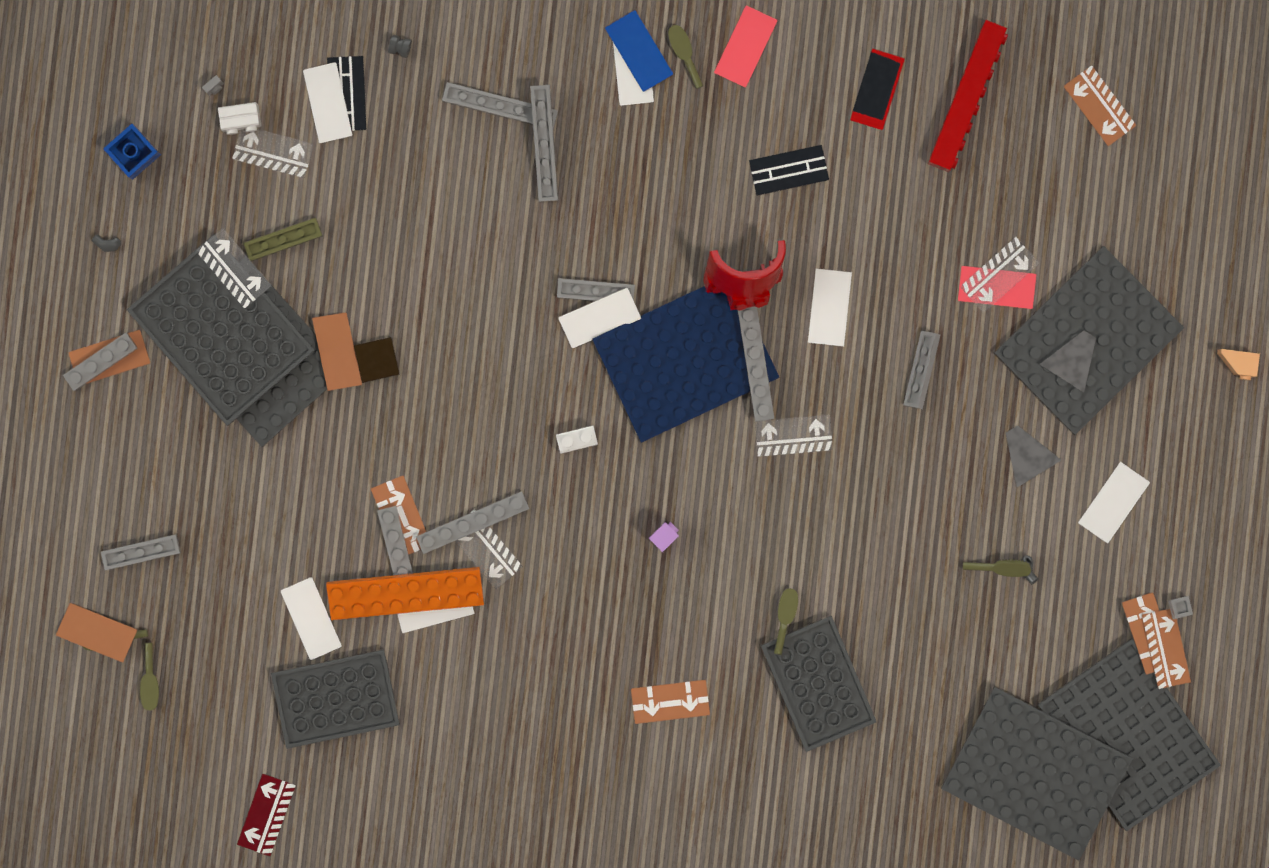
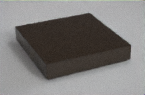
[354,337,400,383]

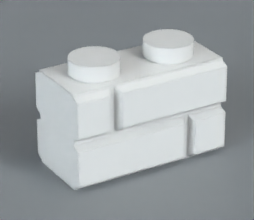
[218,102,261,135]
[556,426,598,454]

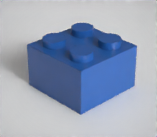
[103,124,161,180]

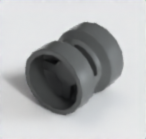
[388,35,412,58]

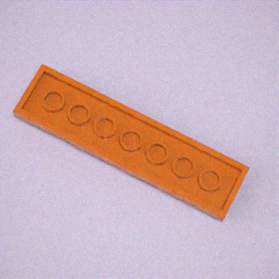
[326,567,484,620]

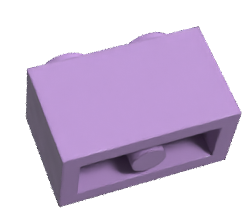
[649,522,679,552]

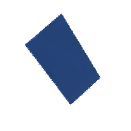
[605,10,673,92]

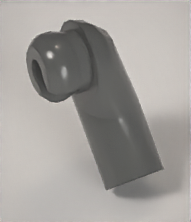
[91,234,121,252]
[1021,555,1038,585]

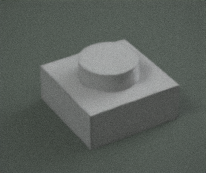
[202,75,224,96]
[1168,596,1193,619]

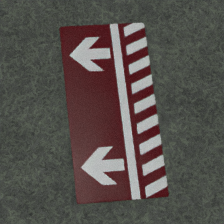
[237,774,296,856]

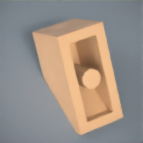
[1217,349,1260,380]

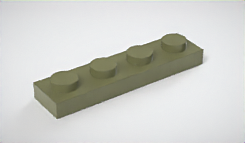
[244,218,323,262]

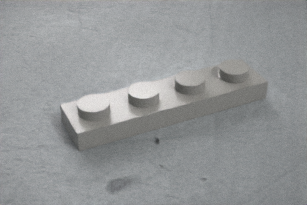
[557,278,635,301]
[903,331,940,409]
[63,332,138,391]
[377,506,413,575]
[101,534,181,570]

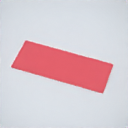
[714,5,778,87]
[958,266,1036,309]

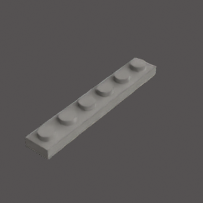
[442,82,558,130]
[530,85,558,202]
[738,307,774,422]
[416,491,529,554]

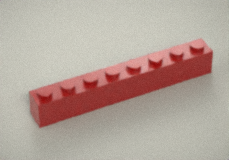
[927,20,1008,173]

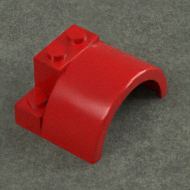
[703,240,786,310]

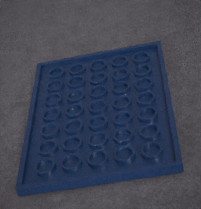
[592,286,780,443]

